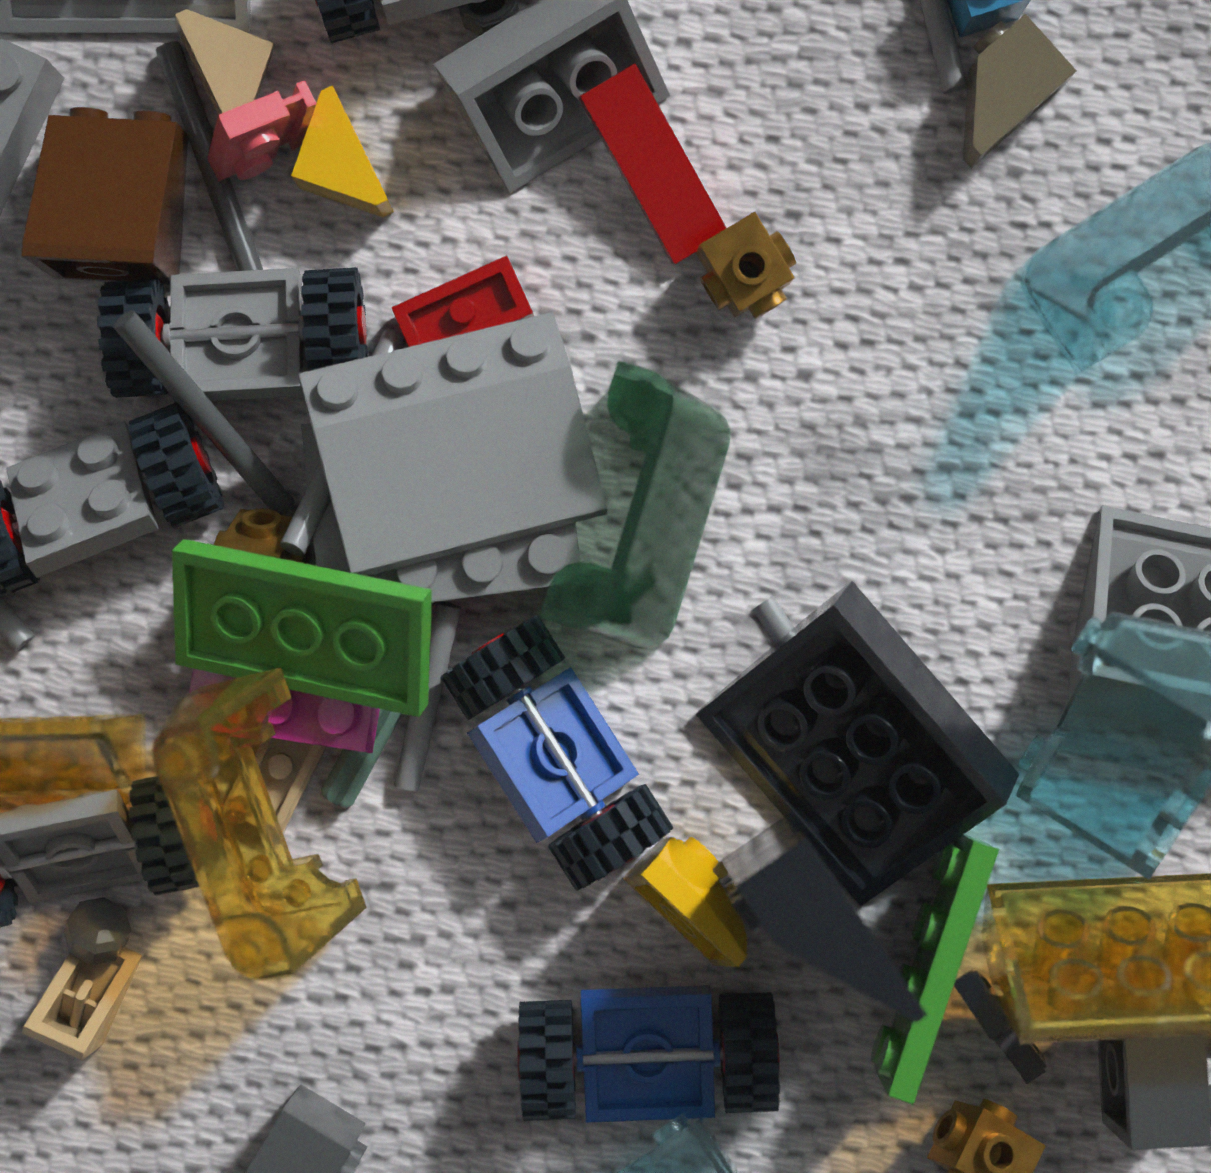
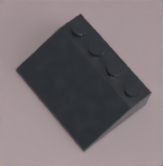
[695,581,1019,906]
[720,817,927,1023]

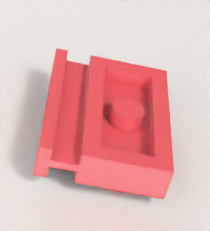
[207,80,317,181]

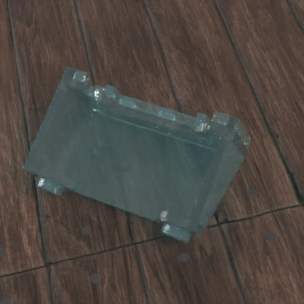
[1020,143,1211,375]
[1015,612,1211,880]

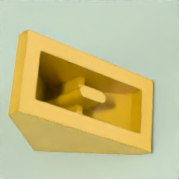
[291,85,394,217]

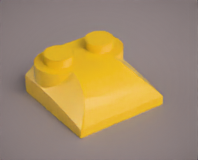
[622,836,747,967]

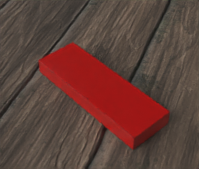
[578,63,727,264]

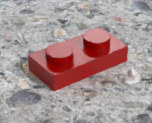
[391,255,534,347]

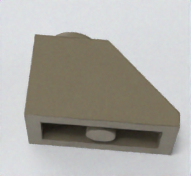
[963,14,1077,169]

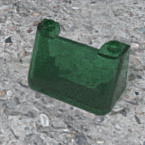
[540,360,731,649]

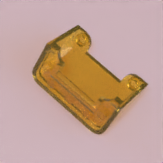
[152,667,367,980]

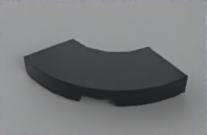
[954,969,1047,1084]

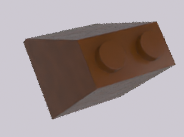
[21,107,188,285]

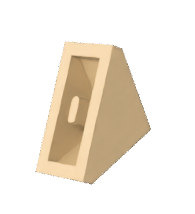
[175,9,274,115]
[22,947,142,1060]

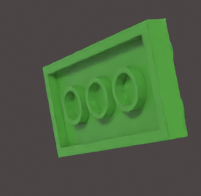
[172,539,432,717]
[871,834,999,1105]

